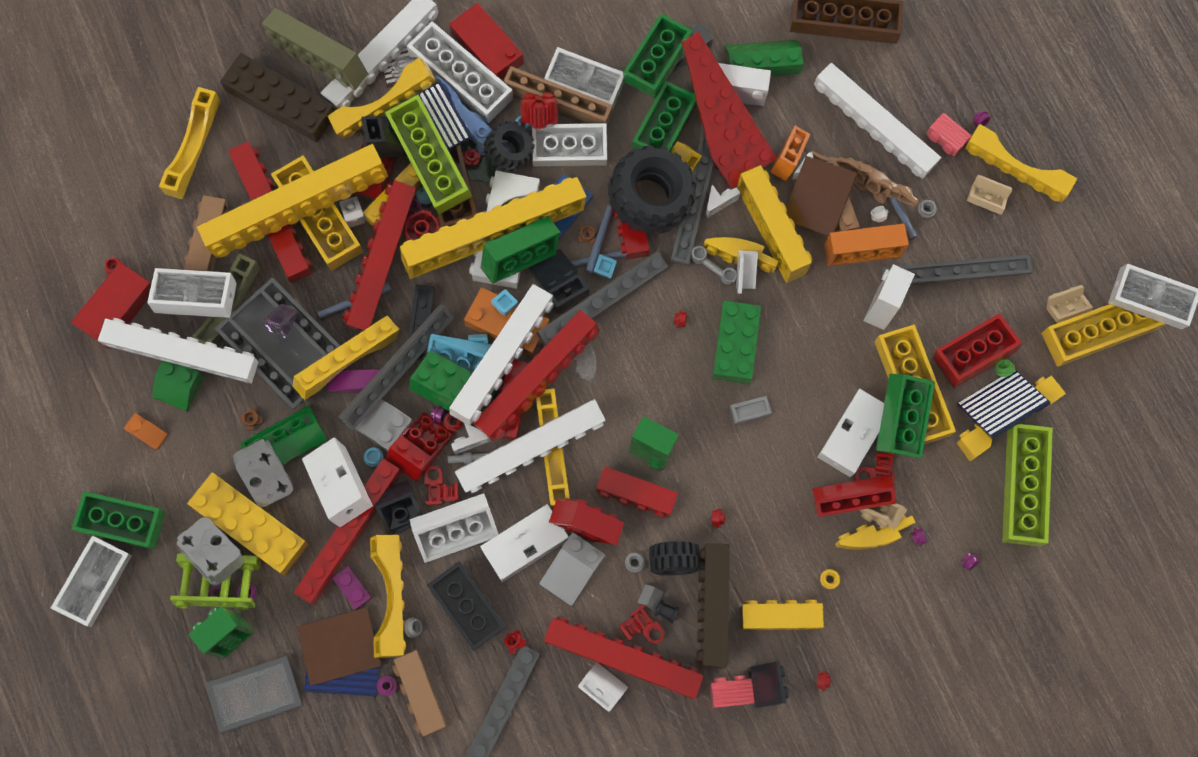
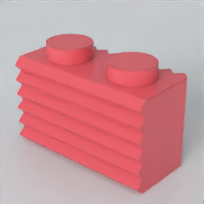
[926,113,972,156]
[710,675,755,708]

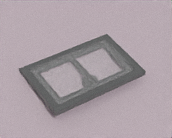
[205,656,303,734]

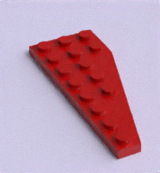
[682,31,777,189]

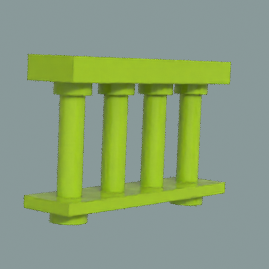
[170,553,261,610]

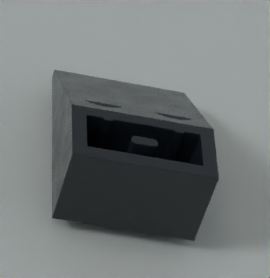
[361,116,407,158]
[528,249,589,314]
[748,661,788,708]

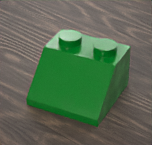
[152,361,204,412]

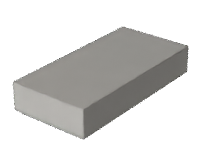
[729,396,772,425]

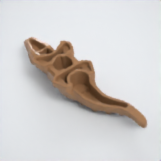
[811,151,919,206]

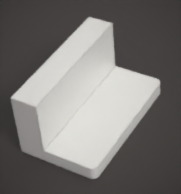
[736,251,758,294]
[578,663,628,712]

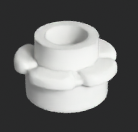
[870,206,889,222]

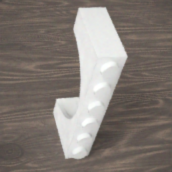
[470,171,540,289]

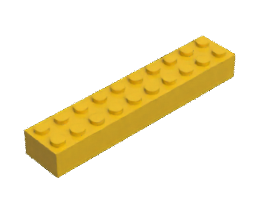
[197,144,389,258]
[400,177,586,279]

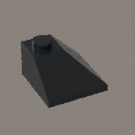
[375,480,422,535]

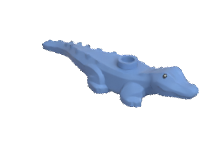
[435,76,511,156]

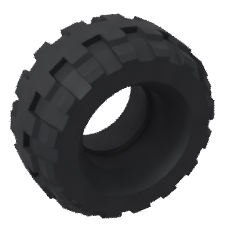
[608,145,697,234]

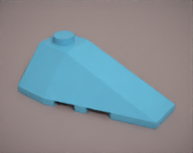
[427,334,492,373]

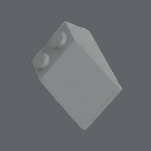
[355,399,413,452]
[539,532,605,607]

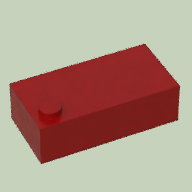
[449,3,524,80]
[71,262,151,349]
[933,313,1022,389]

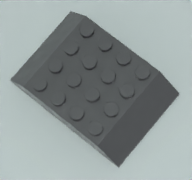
[215,277,340,410]

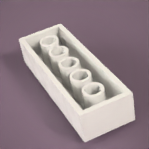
[407,21,513,124]

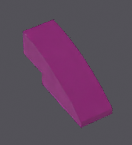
[327,370,380,393]

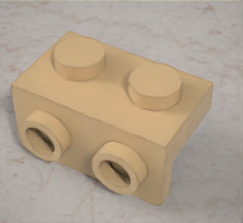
[967,175,1012,215]
[1047,285,1093,323]
[859,503,907,530]

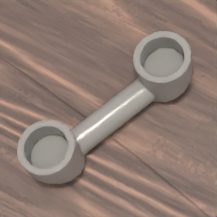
[691,246,737,284]

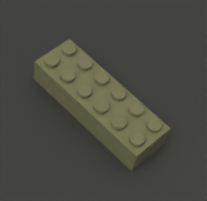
[262,8,369,90]

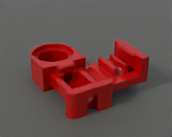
[854,452,895,484]
[425,466,459,506]
[618,605,664,644]

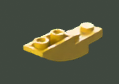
[703,237,779,273]
[835,515,916,550]

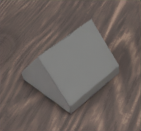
[637,584,663,611]

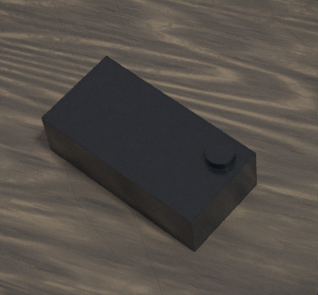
[427,561,506,651]

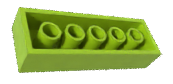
[385,95,473,214]
[1002,423,1053,547]

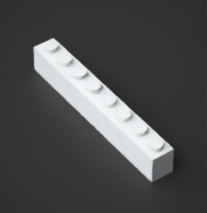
[321,0,439,110]
[814,63,941,179]
[449,284,554,426]
[98,318,259,384]
[455,399,606,493]

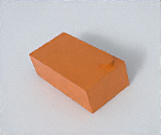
[824,223,909,266]
[464,287,550,358]

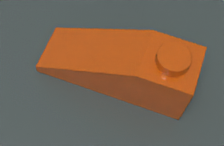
[770,125,810,181]

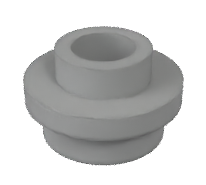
[918,200,937,218]
[625,553,645,573]
[404,617,423,638]

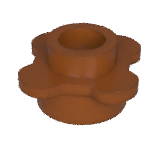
[578,225,597,244]
[240,408,263,431]

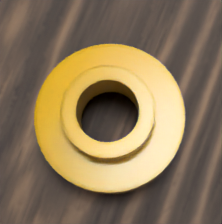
[820,569,840,589]

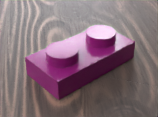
[332,566,372,610]

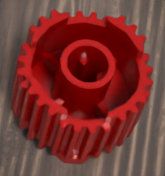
[520,93,558,129]
[403,209,441,241]

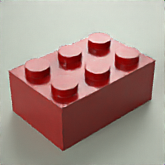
[549,498,624,545]

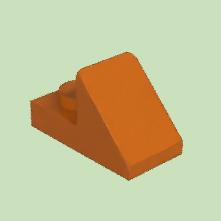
[123,413,168,450]

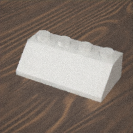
[410,493,499,563]

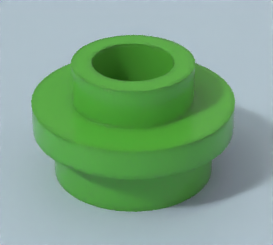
[995,359,1015,377]

